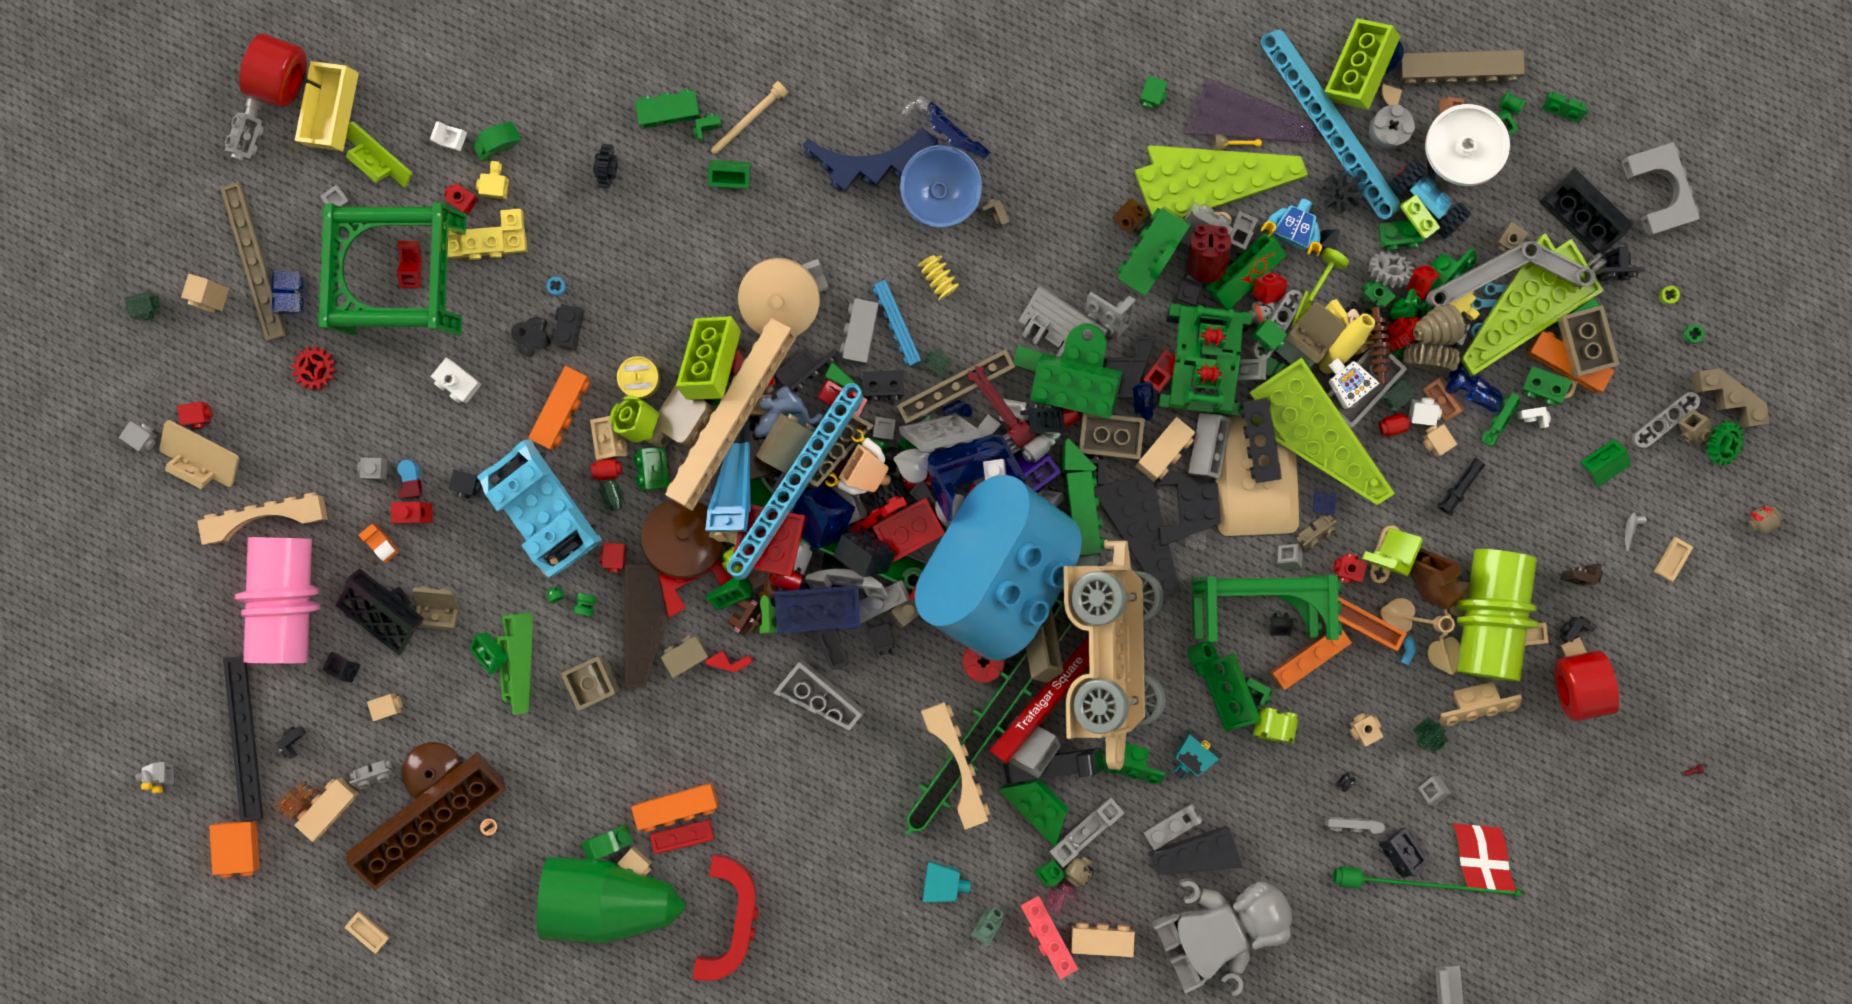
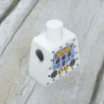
[1328,358,1379,410]

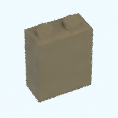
[756,413,816,479]

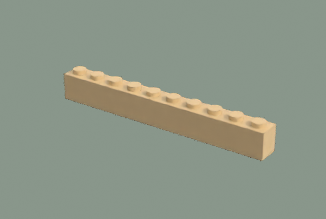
[665,318,798,511]

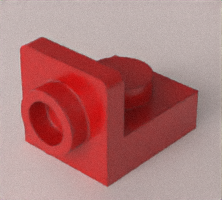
[1406,265,1440,300]

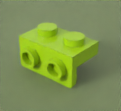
[1399,195,1440,239]

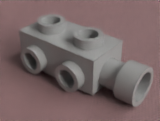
[225,98,264,161]

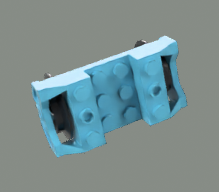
[477,439,602,578]

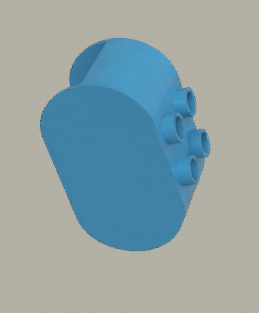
[915,475,1082,660]

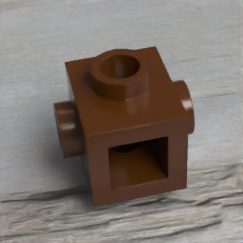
[1112,198,1149,235]

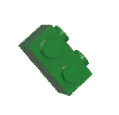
[1522,366,1572,407]

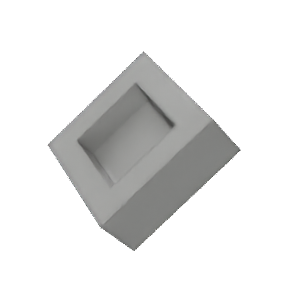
[320,184,350,207]
[873,417,896,440]

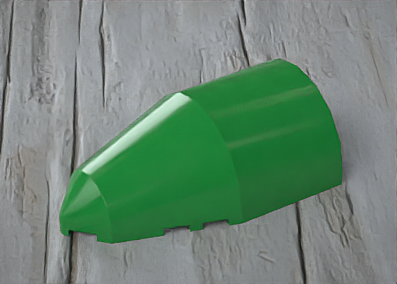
[537,857,686,944]

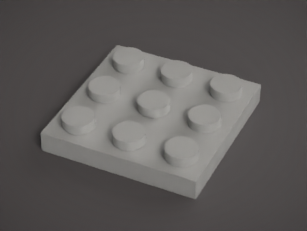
[899,413,980,452]

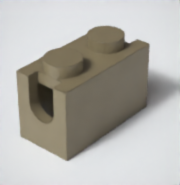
[661,635,710,678]

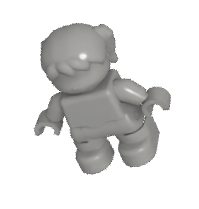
[1152,878,1292,996]

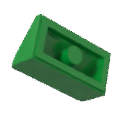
[469,632,508,675]

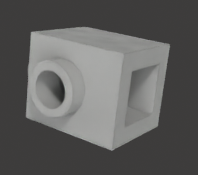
[118,421,157,452]
[357,458,387,480]

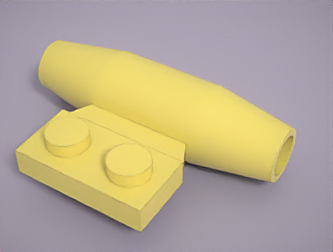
[1319,299,1375,374]

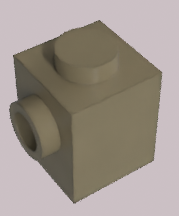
[1494,222,1529,254]

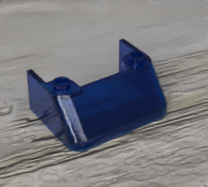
[927,434,1026,522]

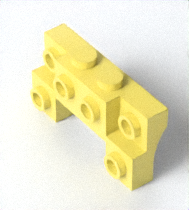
[448,209,527,260]

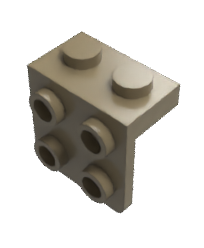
[1285,302,1347,364]
[412,586,460,631]

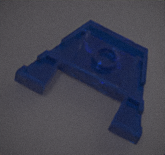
[926,101,991,159]

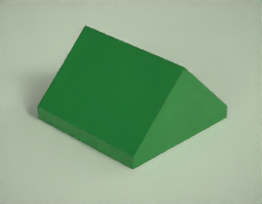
[1060,438,1097,476]

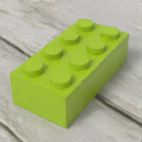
[1324,18,1401,110]
[676,316,741,400]

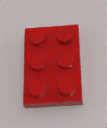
[873,497,945,563]

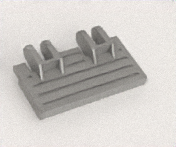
[1018,286,1108,357]

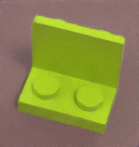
[1362,528,1423,577]

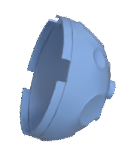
[900,145,982,228]

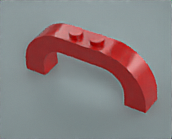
[692,853,759,981]

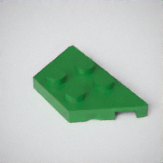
[999,779,1069,846]

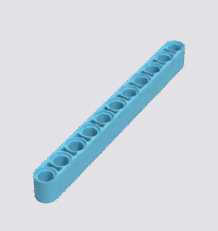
[1261,30,1401,219]
[727,383,863,580]

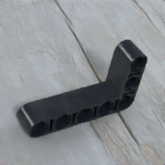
[1003,748,1105,783]

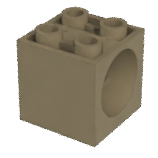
[561,655,622,711]

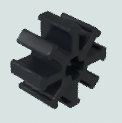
[1319,170,1364,214]

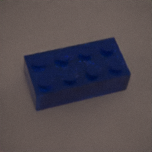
[774,586,861,635]

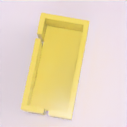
[295,61,359,152]

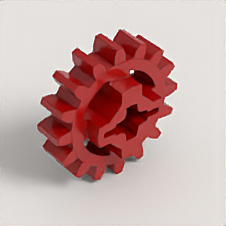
[1382,317,1420,351]
[291,346,337,391]

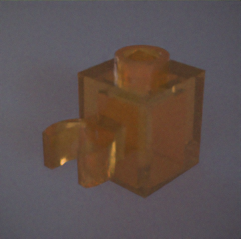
[274,781,315,820]

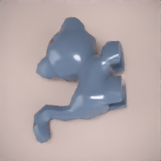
[754,386,823,438]

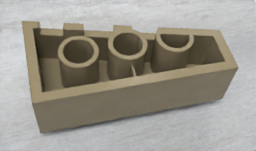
[796,408,874,488]

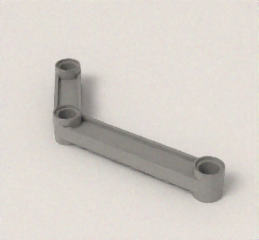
[1426,241,1596,308]

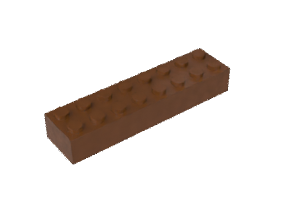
[346,752,506,891]

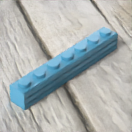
[873,280,921,367]

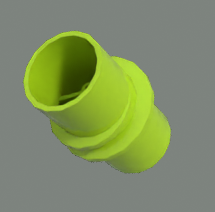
[1455,549,1539,682]

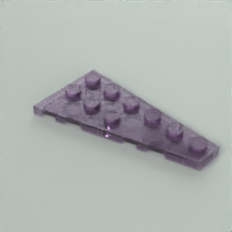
[1184,78,1318,143]

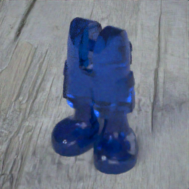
[1445,362,1503,413]

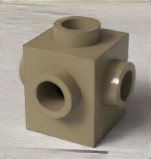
[1678,409,1714,446]

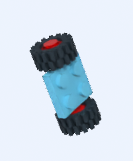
[1389,158,1472,240]

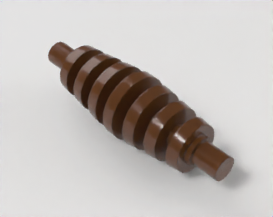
[1367,307,1391,384]

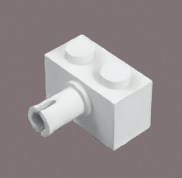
[431,358,482,403]

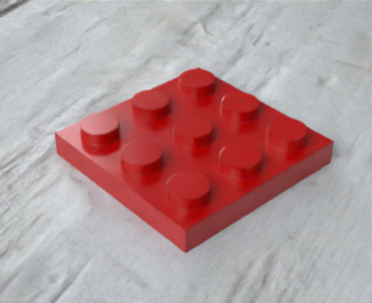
[732,505,806,577]

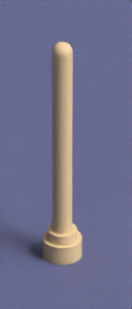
[711,81,789,154]

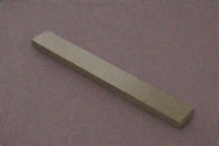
[220,182,287,342]

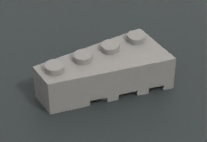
[774,659,865,730]

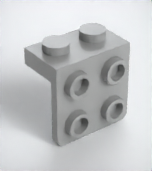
[1181,202,1233,246]

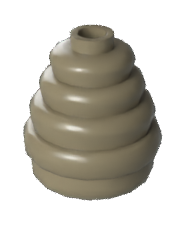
[1413,305,1465,346]

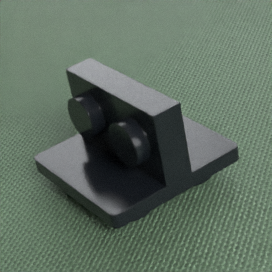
[1594,247,1645,281]

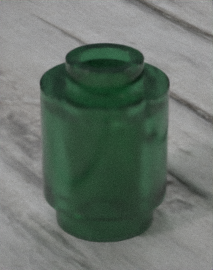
[600,480,625,512]

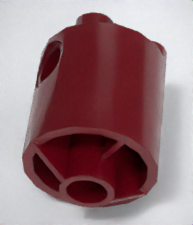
[1186,225,1232,283]

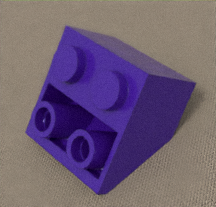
[1005,451,1061,492]

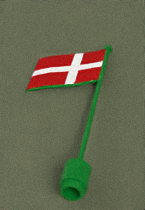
[1333,823,1521,897]

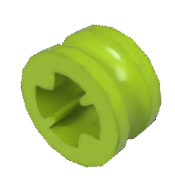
[1659,286,1680,305]

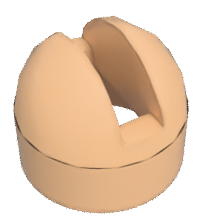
[480,819,497,836]

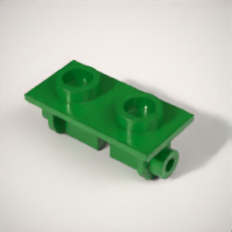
[1541,91,1588,123]

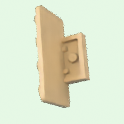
[159,420,239,489]

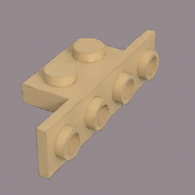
[1439,682,1522,726]

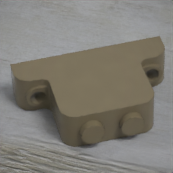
[646,383,716,449]

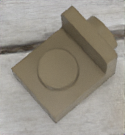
[981,199,1009,228]

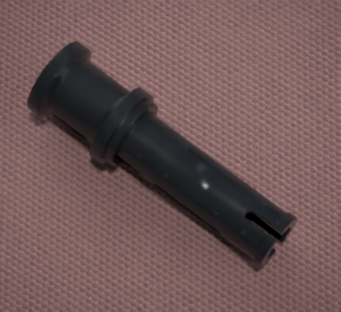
[1437,458,1485,516]

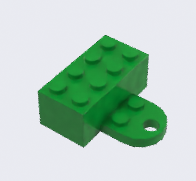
[1117,206,1191,296]
[1030,323,1123,419]

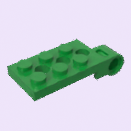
[1187,641,1261,731]

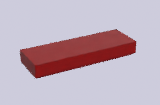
[650,819,715,854]

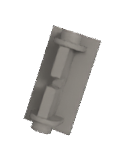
[349,760,396,790]

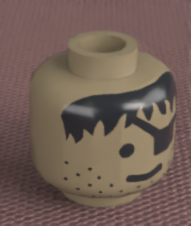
[1064,855,1094,887]

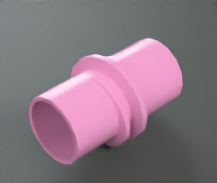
[235,537,320,663]

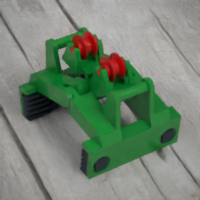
[1157,304,1252,416]

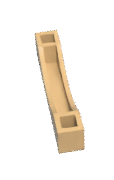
[197,493,328,545]
[921,702,990,830]

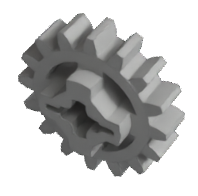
[1368,251,1414,288]

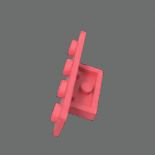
[1021,896,1078,979]

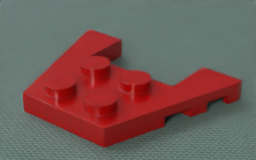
[658,560,734,618]

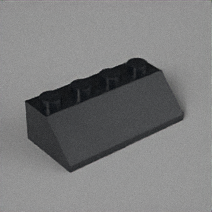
[1540,167,1633,255]

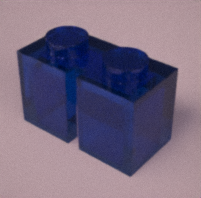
[271,270,304,314]

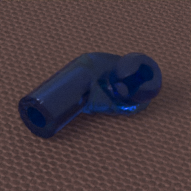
[942,400,973,417]

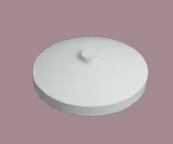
[1425,104,1510,186]

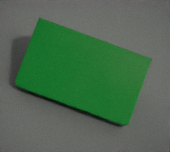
[1580,439,1631,487]

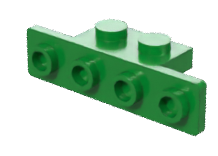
[1418,248,1477,317]
[1102,743,1166,784]

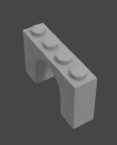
[1621,142,1700,237]

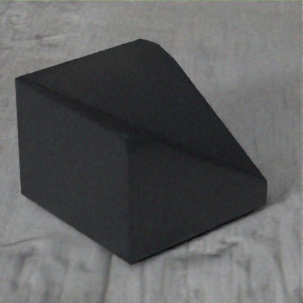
[1320,229,1340,251]

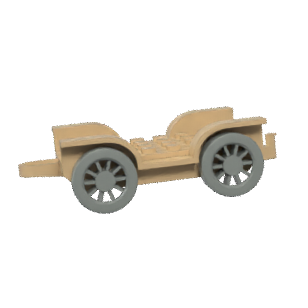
[1064,539,1166,770]

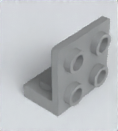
[1084,292,1136,340]

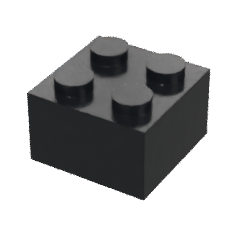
[833,530,897,578]

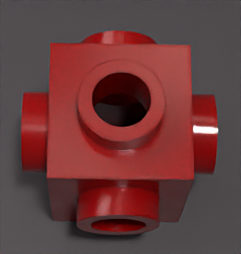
[1333,553,1368,584]

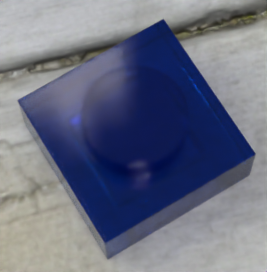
[1313,492,1336,514]

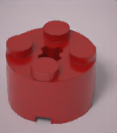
[963,648,1004,682]

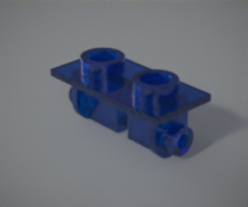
[1132,381,1155,421]

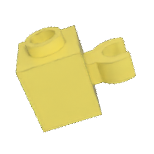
[476,161,509,200]
[1446,291,1480,321]

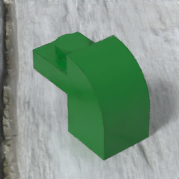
[472,122,521,162]
[581,824,633,860]

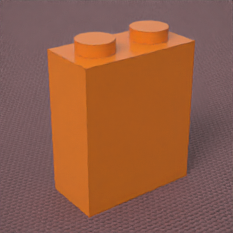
[209,820,260,878]

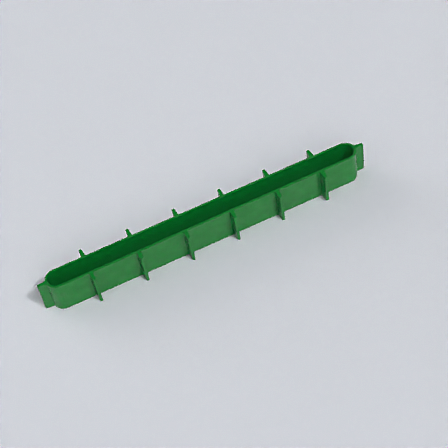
[906,598,1073,836]

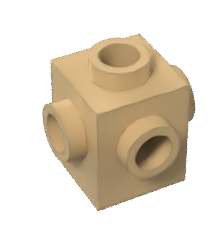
[1349,713,1383,747]

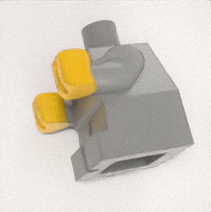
[135,762,174,794]

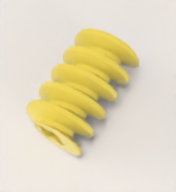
[918,255,959,300]

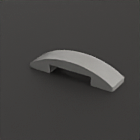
[805,569,888,599]
[1049,797,1124,867]

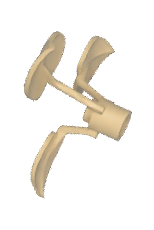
[1380,582,1469,675]

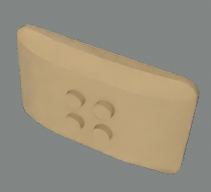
[1215,414,1299,536]

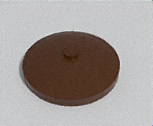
[641,500,723,579]

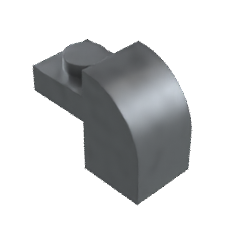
[1230,211,1258,254]

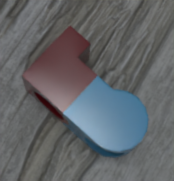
[397,460,423,499]

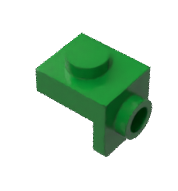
[693,114,723,143]
[1035,859,1066,888]

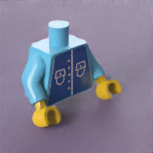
[1260,199,1322,257]

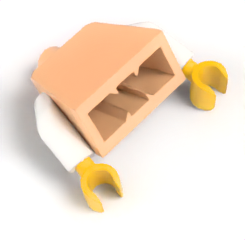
[825,429,891,495]

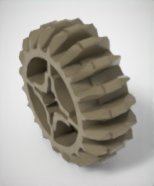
[1403,343,1460,372]

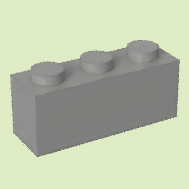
[840,298,879,365]
[1188,413,1231,479]

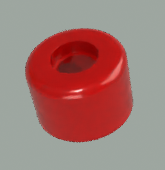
[239,33,307,108]
[1554,650,1619,721]

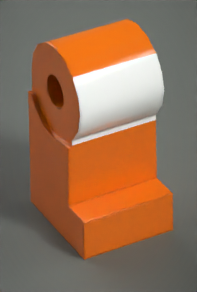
[358,523,399,563]

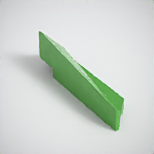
[497,613,533,715]

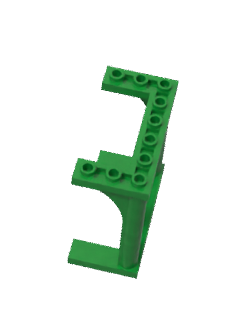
[317,203,467,336]
[1191,575,1342,642]

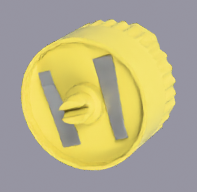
[617,356,661,399]

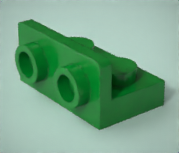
[1378,220,1425,251]
[634,447,669,491]

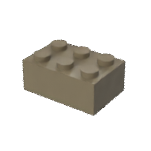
[1557,305,1620,377]
[1078,413,1145,461]

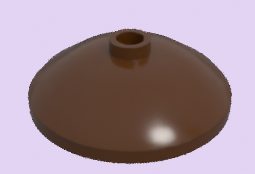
[402,742,462,799]

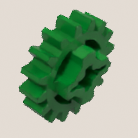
[1706,421,1745,466]

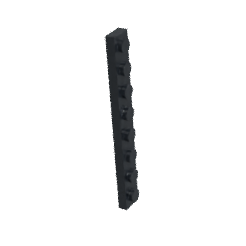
[223,656,263,822]

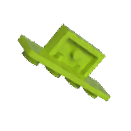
[346,121,412,187]

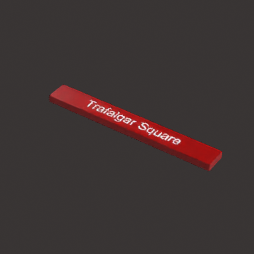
[989,635,1090,764]

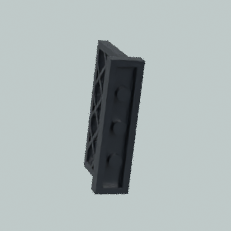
[336,569,424,656]

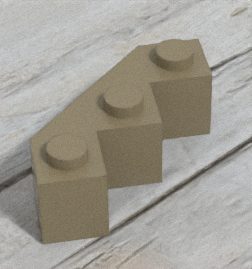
[1691,368,1770,428]

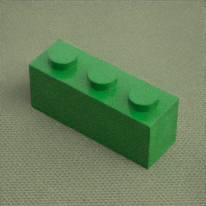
[635,89,701,129]

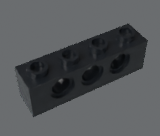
[1240,397,1282,483]

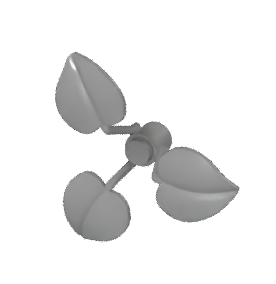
[894,440,986,528]

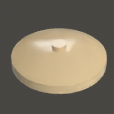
[738,258,820,335]

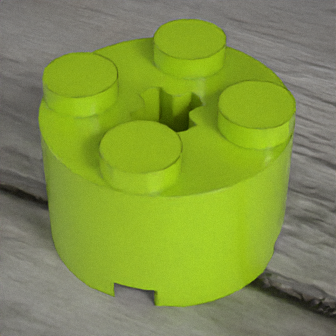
[610,395,659,443]
[1253,708,1298,744]

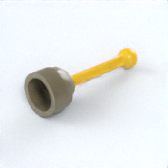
[1213,134,1262,151]

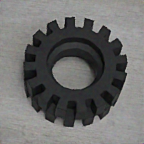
[868,481,907,510]

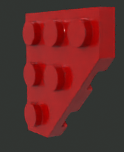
[850,496,908,532]

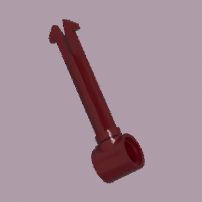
[968,366,1036,449]

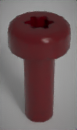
[1684,764,1704,776]

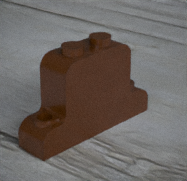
[1410,548,1463,609]

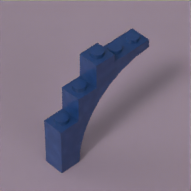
[803,127,938,193]

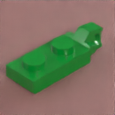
[1481,393,1520,448]

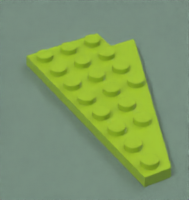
[1134,145,1308,222]
[1460,233,1604,376]
[1245,357,1395,505]

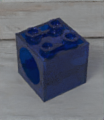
[791,484,856,549]

